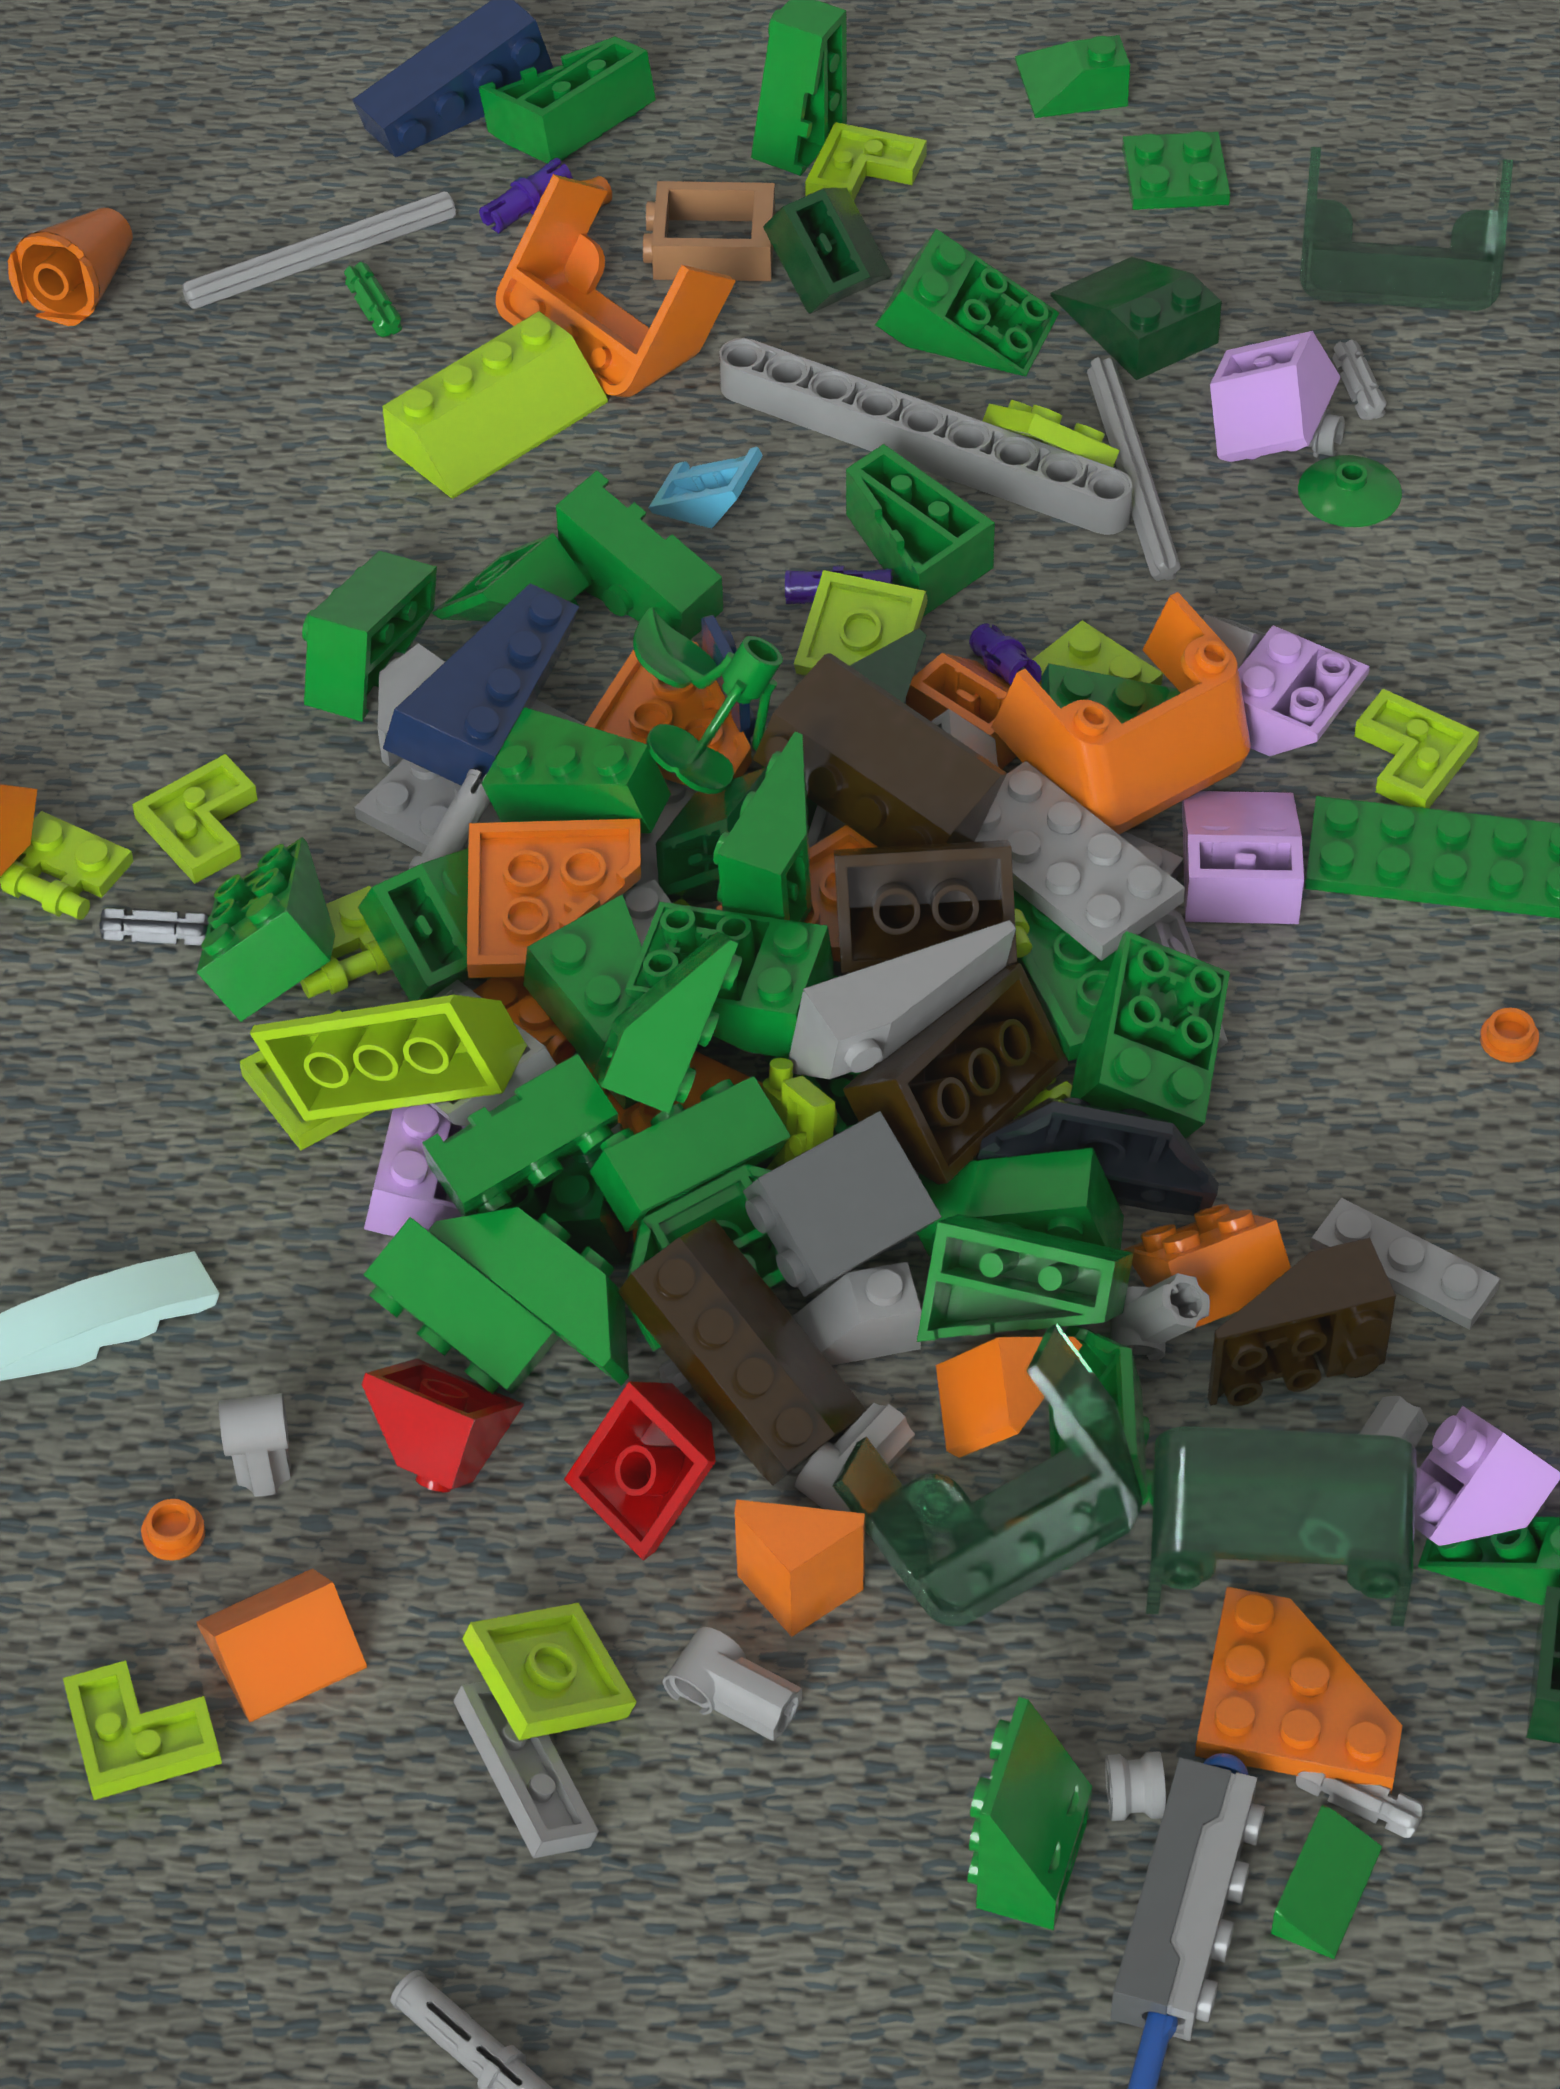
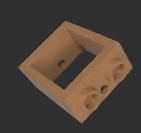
[643,181,775,281]

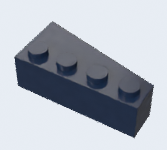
[352,0,553,157]
[383,583,579,786]

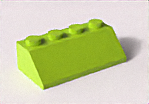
[382,311,608,499]
[250,995,527,1121]

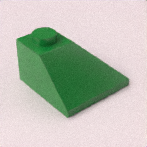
[1015,35,1130,118]
[432,533,590,621]

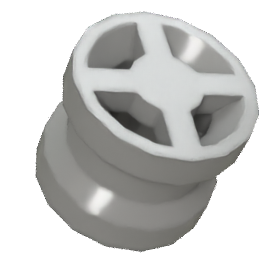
[1105,1751,1166,1821]

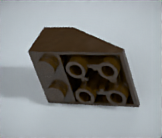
[1207,1237,1396,1406]

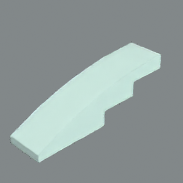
[0,1251,220,1381]

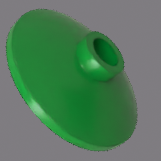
[1298,455,1402,527]

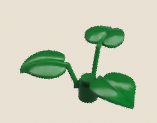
[633,607,783,794]

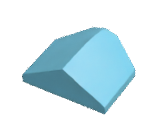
[649,447,763,529]

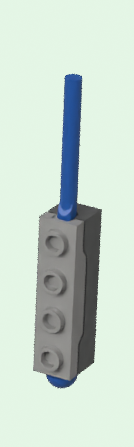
[1110,1753,1265,2089]

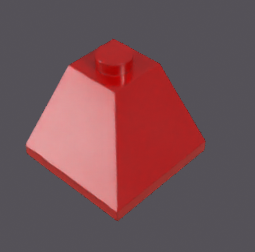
[362,1358,524,1492]
[564,1381,716,1560]

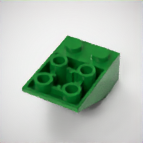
[875,229,1059,377]
[713,732,812,922]
[197,837,335,1022]
[358,848,470,1001]
[625,902,835,1058]
[592,931,742,1113]
[1070,931,1230,1139]
[967,1697,1092,1930]

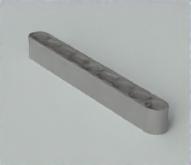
[719,338,1133,535]

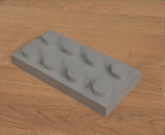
[975,761,1185,961]

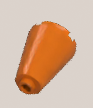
[8,208,133,326]

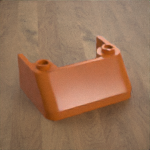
[496,174,736,397]
[991,592,1251,835]

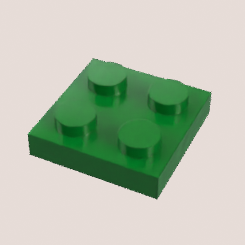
[1122,131,1230,210]

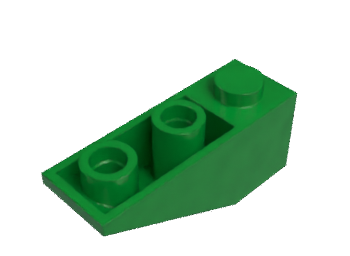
[1418,1517,1560,1605]

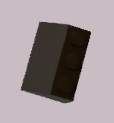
[834,840,1017,973]

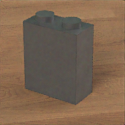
[743,1111,942,1297]

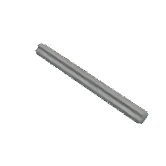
[182,191,456,309]
[1087,357,1181,581]

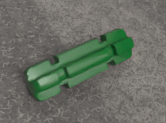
[344,262,402,337]

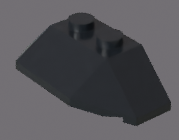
[975,1098,1219,1216]

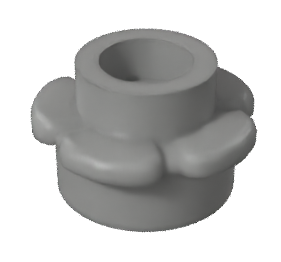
[1306,409,1345,458]

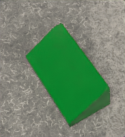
[1271,1805,1382,1959]

